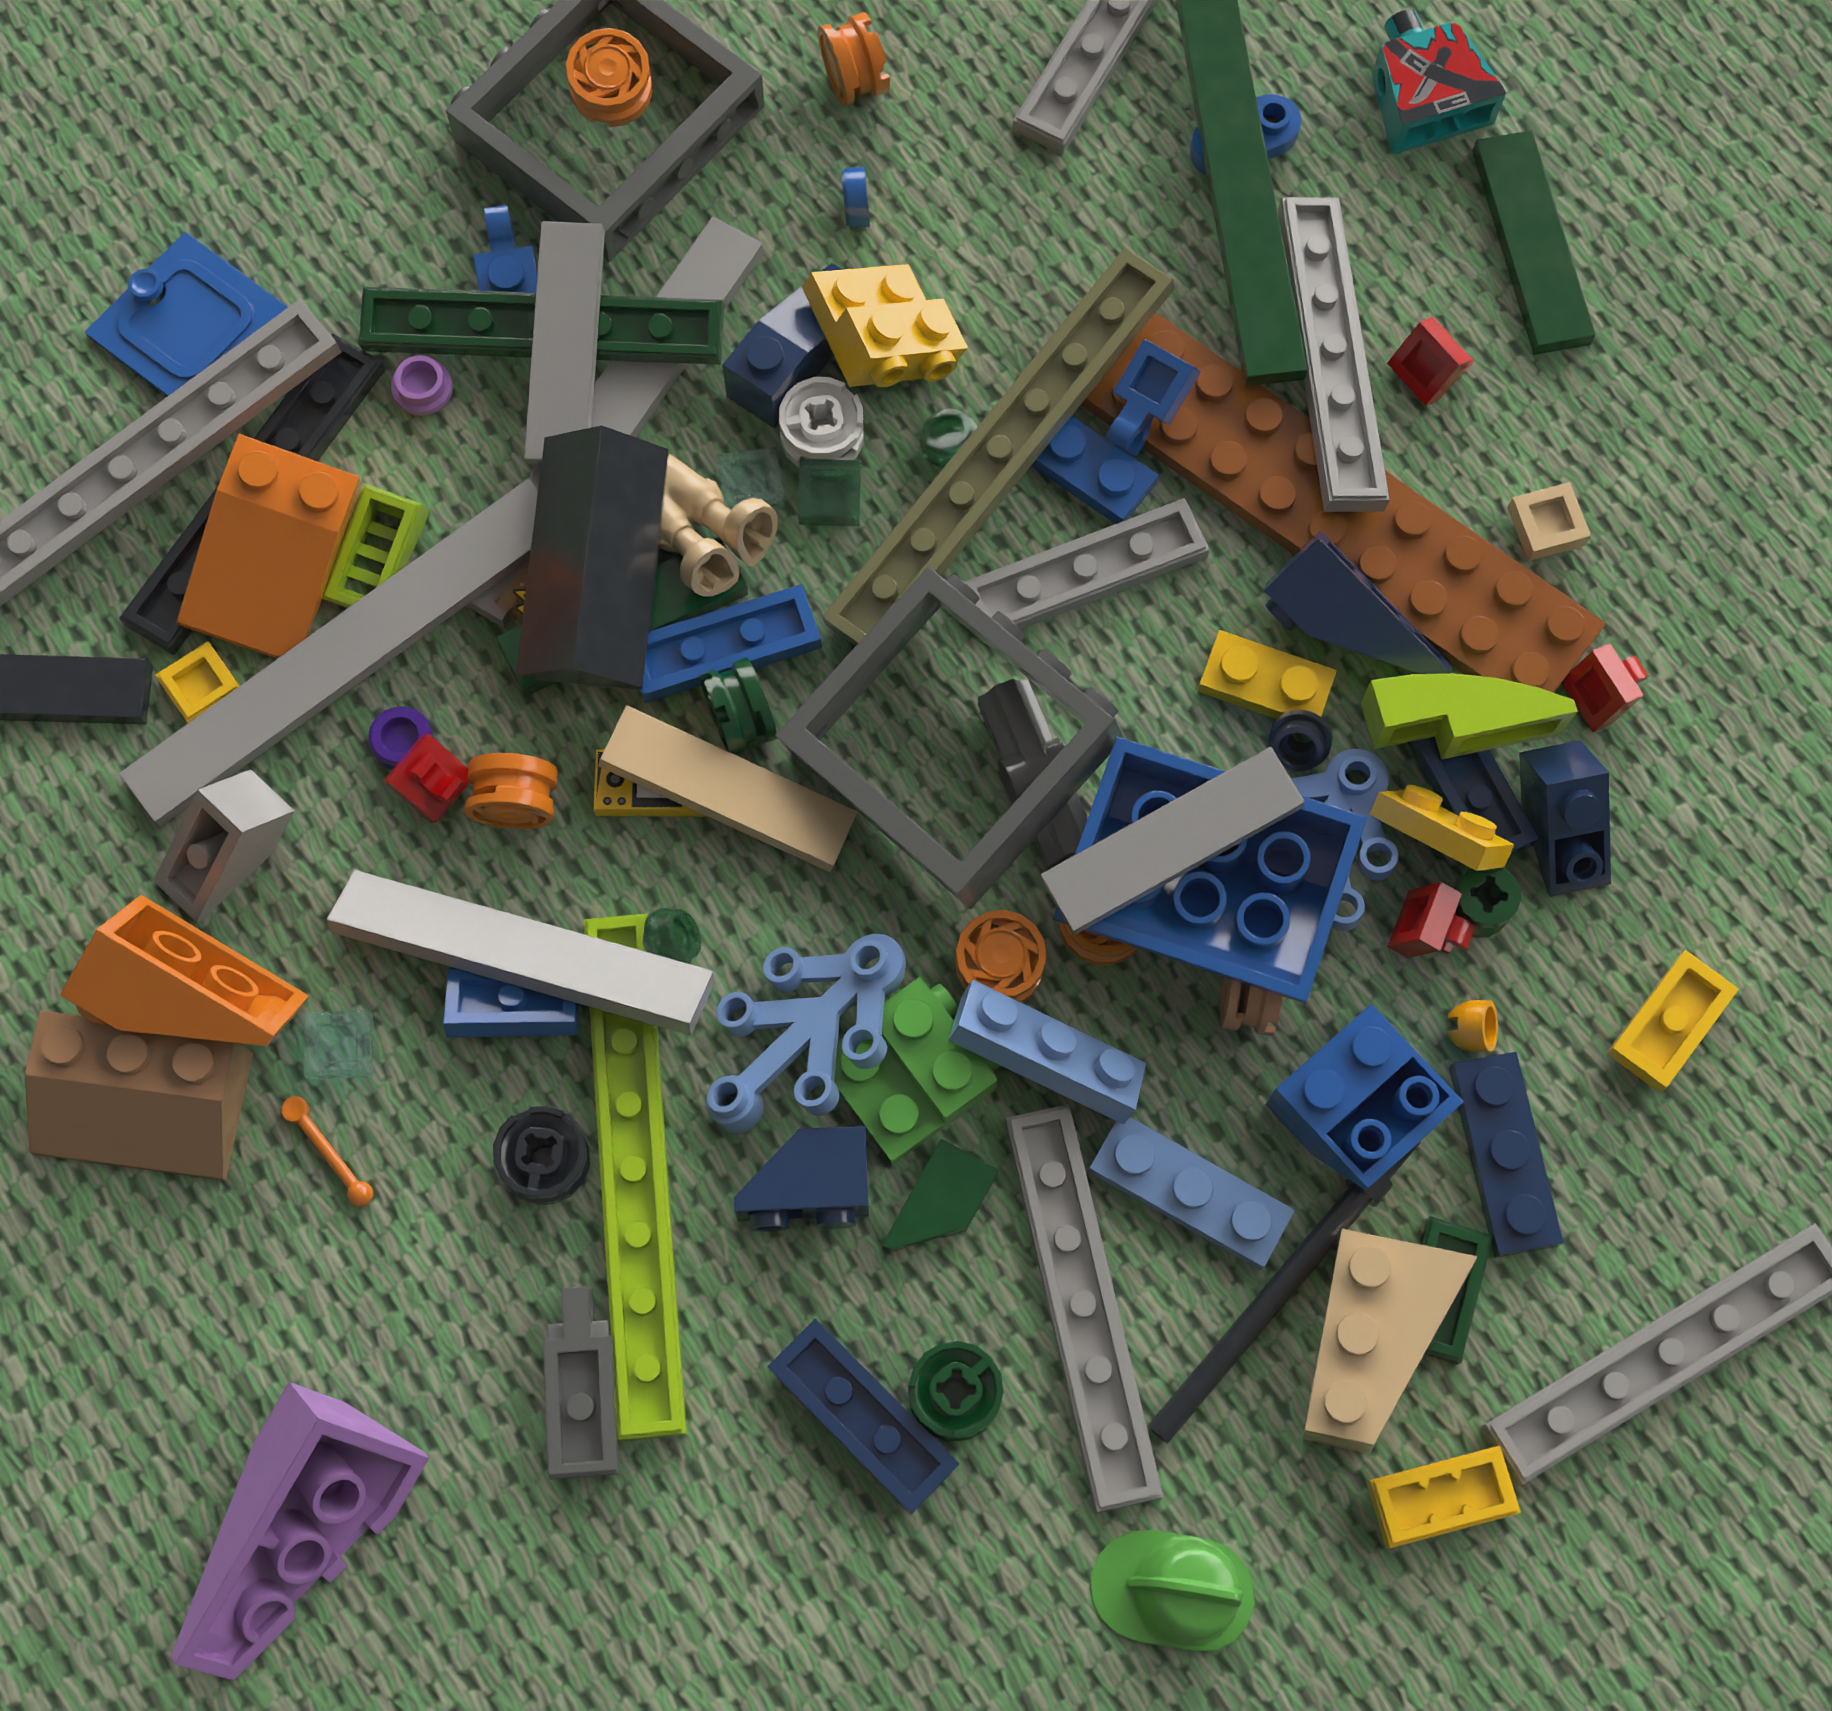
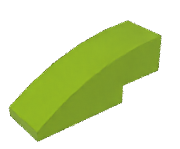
[1361,673,1578,759]

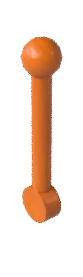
[281,1096,373,1207]

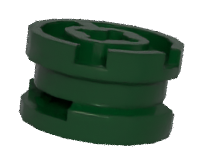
[699,657,778,755]
[908,1341,1004,1442]

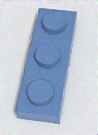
[948,979,1146,1124]
[1088,1117,1295,1270]

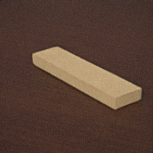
[598,705,858,872]

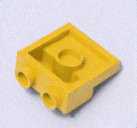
[802,264,968,387]

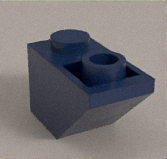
[1519,740,1611,897]
[734,1126,869,1232]

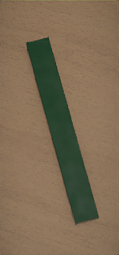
[1175,0,1308,386]

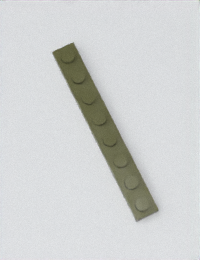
[822,247,1174,646]

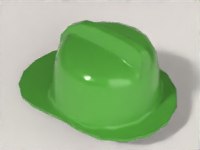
[1090,1530,1255,1651]

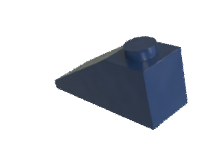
[722,263,842,429]
[1264,530,1451,674]

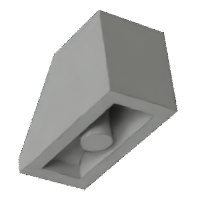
[153,770,294,922]

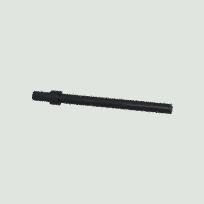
[1147,1142,1421,1444]

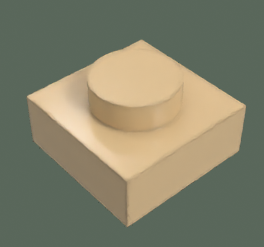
[1507,482,1591,561]

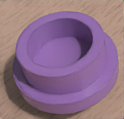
[391,355,453,416]

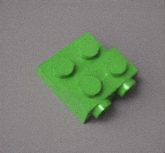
[834,977,1000,1166]

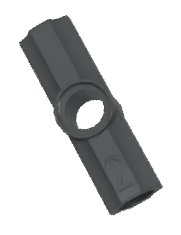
[977,679,1087,870]

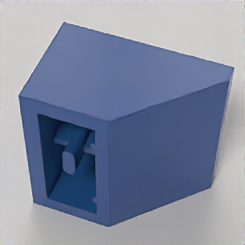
[1266,1004,1464,1190]

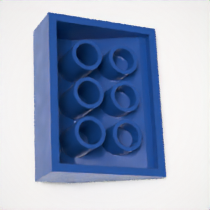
[1053,736,1367,1004]

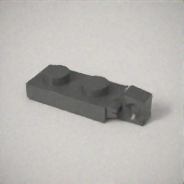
[543,1286,620,1480]

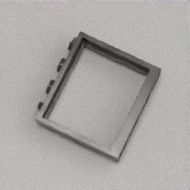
[446,0,765,262]
[775,566,1124,910]

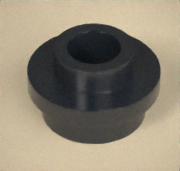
[1269,710,1333,771]

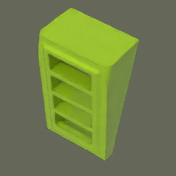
[322,483,430,608]

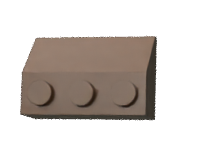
[24,1010,253,1181]

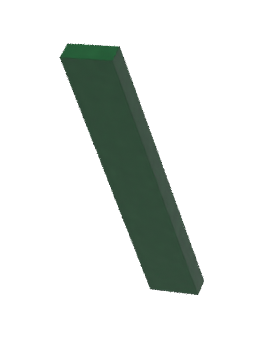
[358,287,725,365]

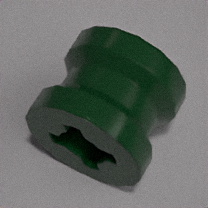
[1453,868,1521,938]

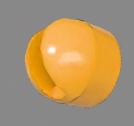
[1447,1000,1498,1052]

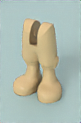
[659,454,778,597]

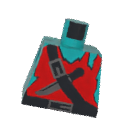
[1372,9,1506,155]

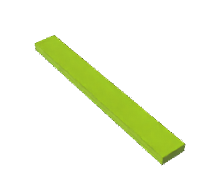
[584,913,687,1442]

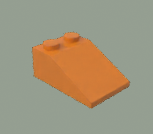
[177,434,360,659]
[60,895,309,1046]

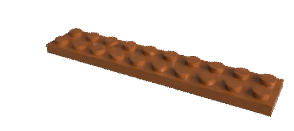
[1081,313,1606,693]

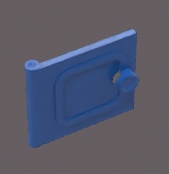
[85,232,288,397]

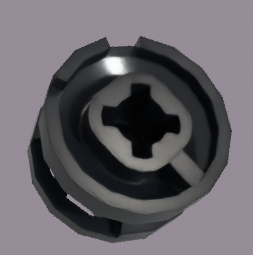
[493,1105,590,1205]

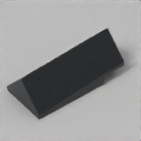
[515,425,669,690]

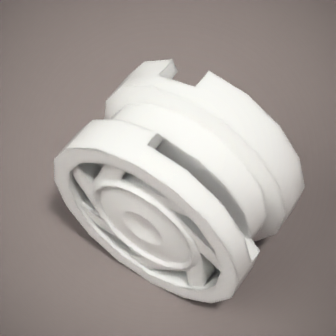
[779,377,864,473]

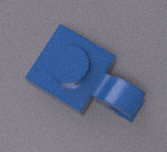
[474,205,538,293]
[1105,339,1201,457]

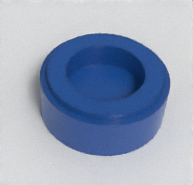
[841,166,870,229]

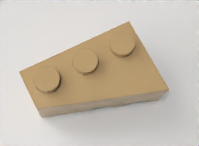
[1303,1229,1478,1454]

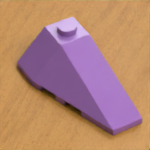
[171,1382,429,1681]

